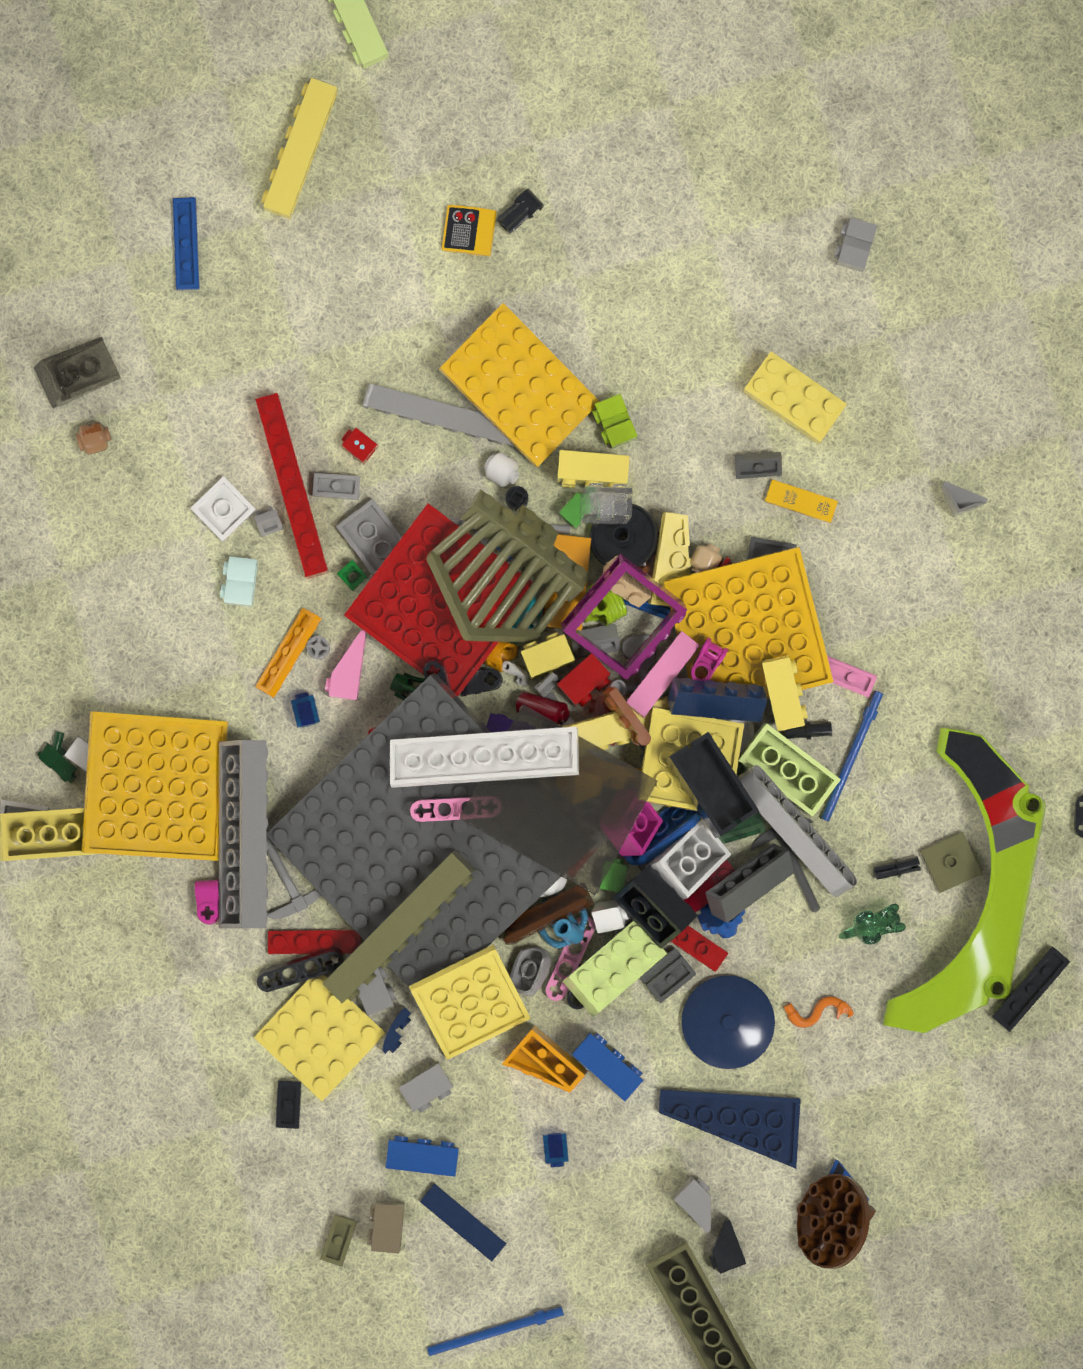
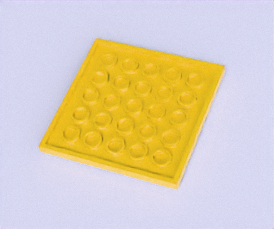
[664,547,834,699]
[82,711,228,861]

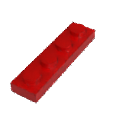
[268,930,362,954]

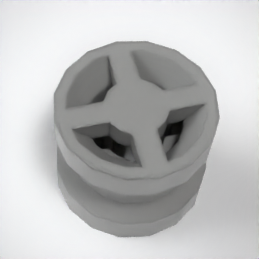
[306,636,330,660]

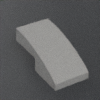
[533,671,560,697]

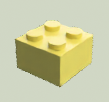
[521,632,575,680]

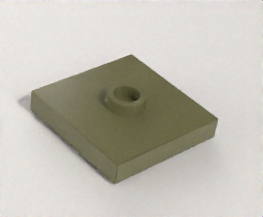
[920,832,982,893]

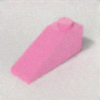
[325,630,367,701]

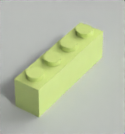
[328,0,389,69]

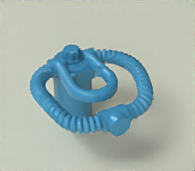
[539,893,588,948]

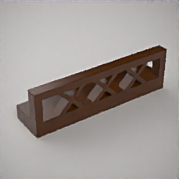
[503,883,594,945]

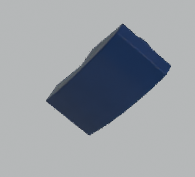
[382,1007,412,1054]

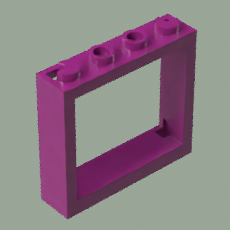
[561,553,687,680]

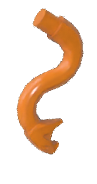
[783,996,854,1028]

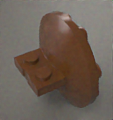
[797,1174,876,1269]

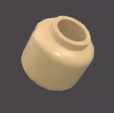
[690,543,723,573]

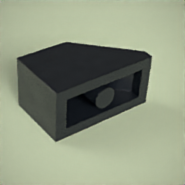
[709,1218,746,1274]

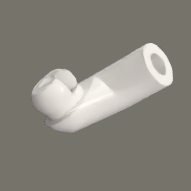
[502,661,530,686]

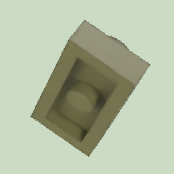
[320,1214,357,1267]

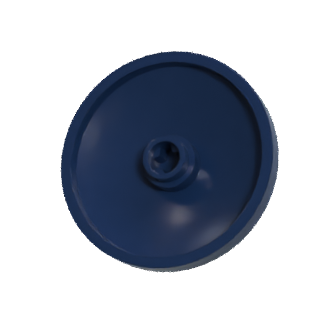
[681,975,775,1069]

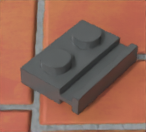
[640,948,696,1003]

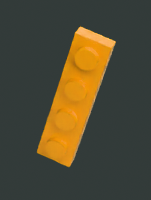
[255,608,322,698]

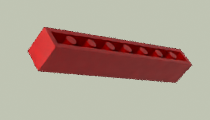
[255,393,329,579]

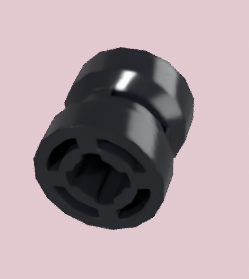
[506,486,529,511]

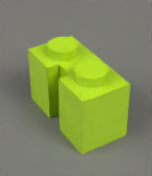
[592,394,638,449]

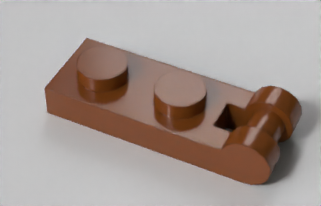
[602,687,651,746]

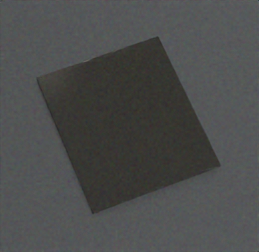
[459,705,658,895]

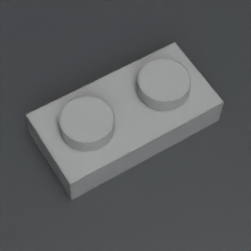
[312,473,361,500]

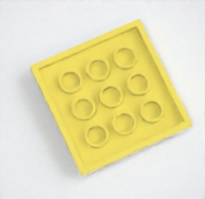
[637,707,744,811]
[409,944,531,1060]
[254,975,386,1101]

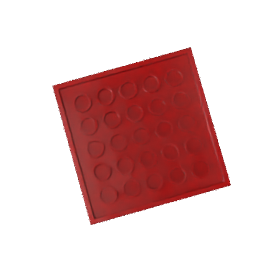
[344,503,533,696]

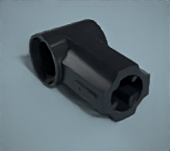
[497,188,544,234]

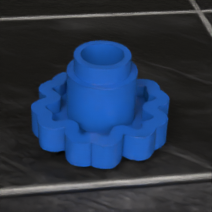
[697,903,746,938]

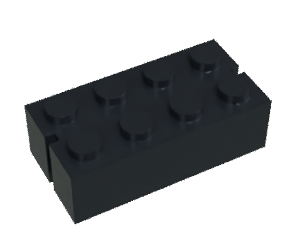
[665,732,759,838]

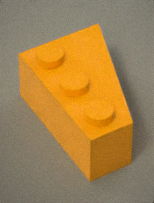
[502,1025,588,1093]

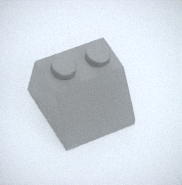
[673,1177,711,1233]

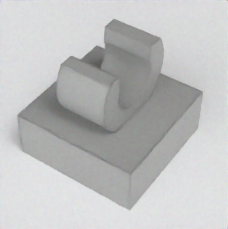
[254,506,284,537]

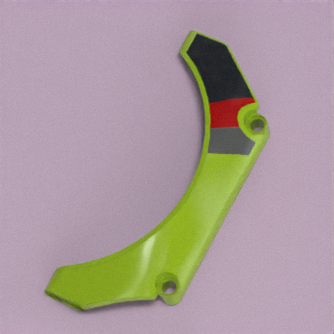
[883,728,1046,1034]

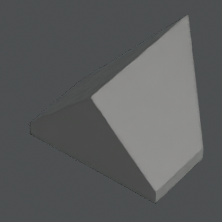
[941,481,987,518]

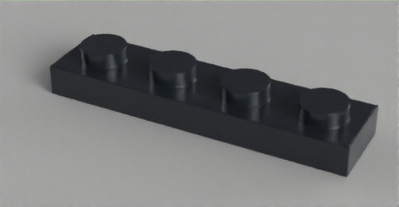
[991,946,1071,1032]

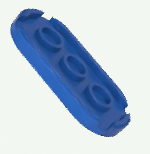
[623,806,701,865]

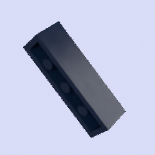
[667,678,767,722]

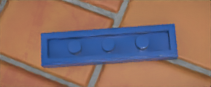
[173,197,200,290]

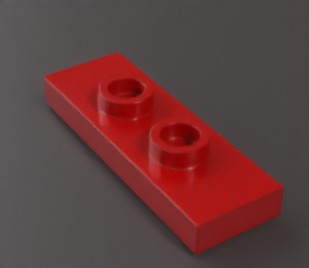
[670,925,728,972]

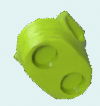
[584,582,627,626]

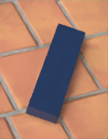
[420,1184,507,1262]

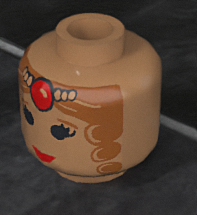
[76,422,111,455]

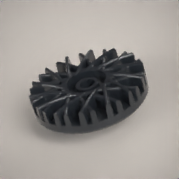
[590,503,659,567]

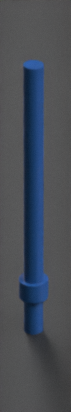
[820,691,884,822]
[427,1306,564,1356]

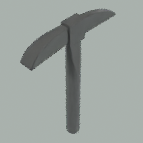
[750,818,820,912]

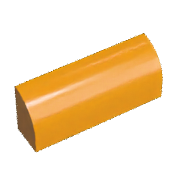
[543,534,591,631]

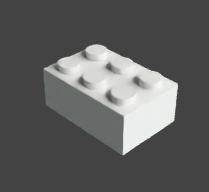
[646,819,731,900]

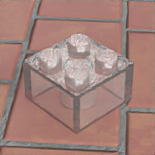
[580,483,632,524]

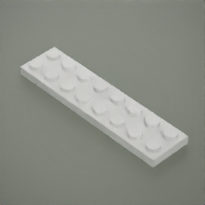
[390,727,579,788]

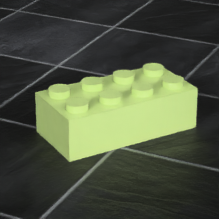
[738,722,841,817]
[563,920,667,1017]

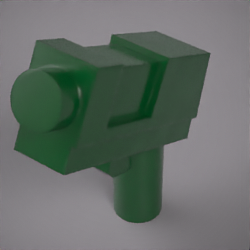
[37,731,78,784]

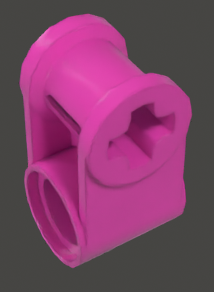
[690,637,728,681]
[195,879,219,925]

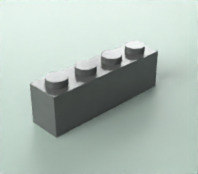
[706,843,795,922]

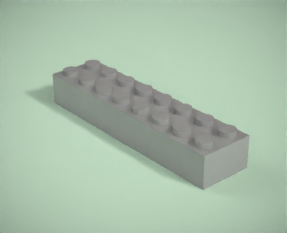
[219,740,268,928]

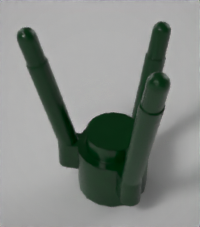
[390,673,425,701]

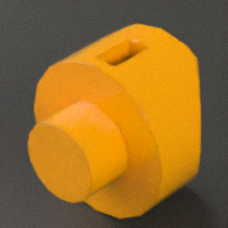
[486,642,518,673]

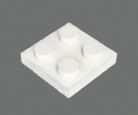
[190,476,256,542]

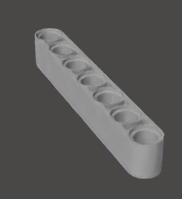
[362,384,516,448]
[737,765,857,897]

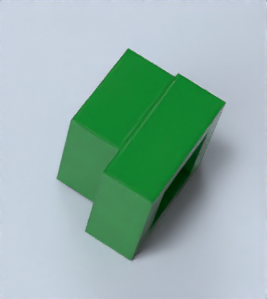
[337,560,368,591]

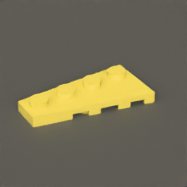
[648,511,691,607]

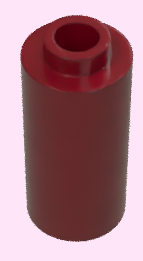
[516,691,569,725]

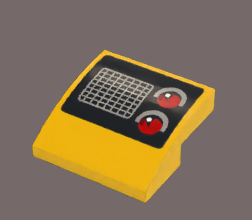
[442,205,497,257]

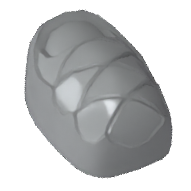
[510,946,551,997]

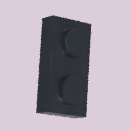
[276,1080,302,1129]

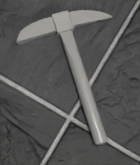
[266,832,321,919]

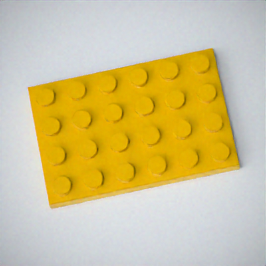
[438,303,600,467]

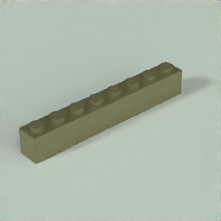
[322,850,475,1003]

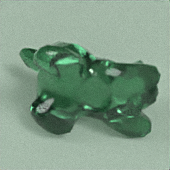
[839,903,906,945]

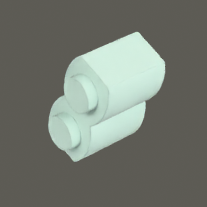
[220,556,258,607]

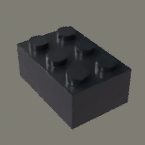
[613,864,698,949]

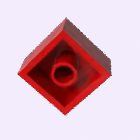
[557,653,610,707]

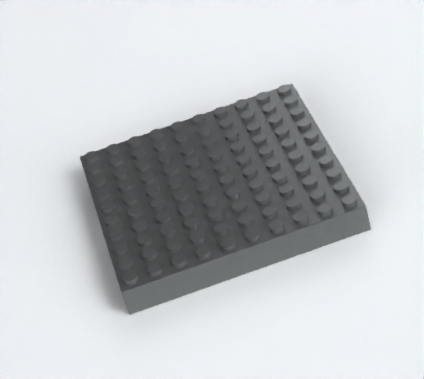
[266,673,596,987]

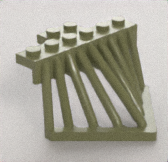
[426,489,589,642]

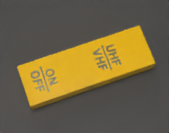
[765,479,838,523]

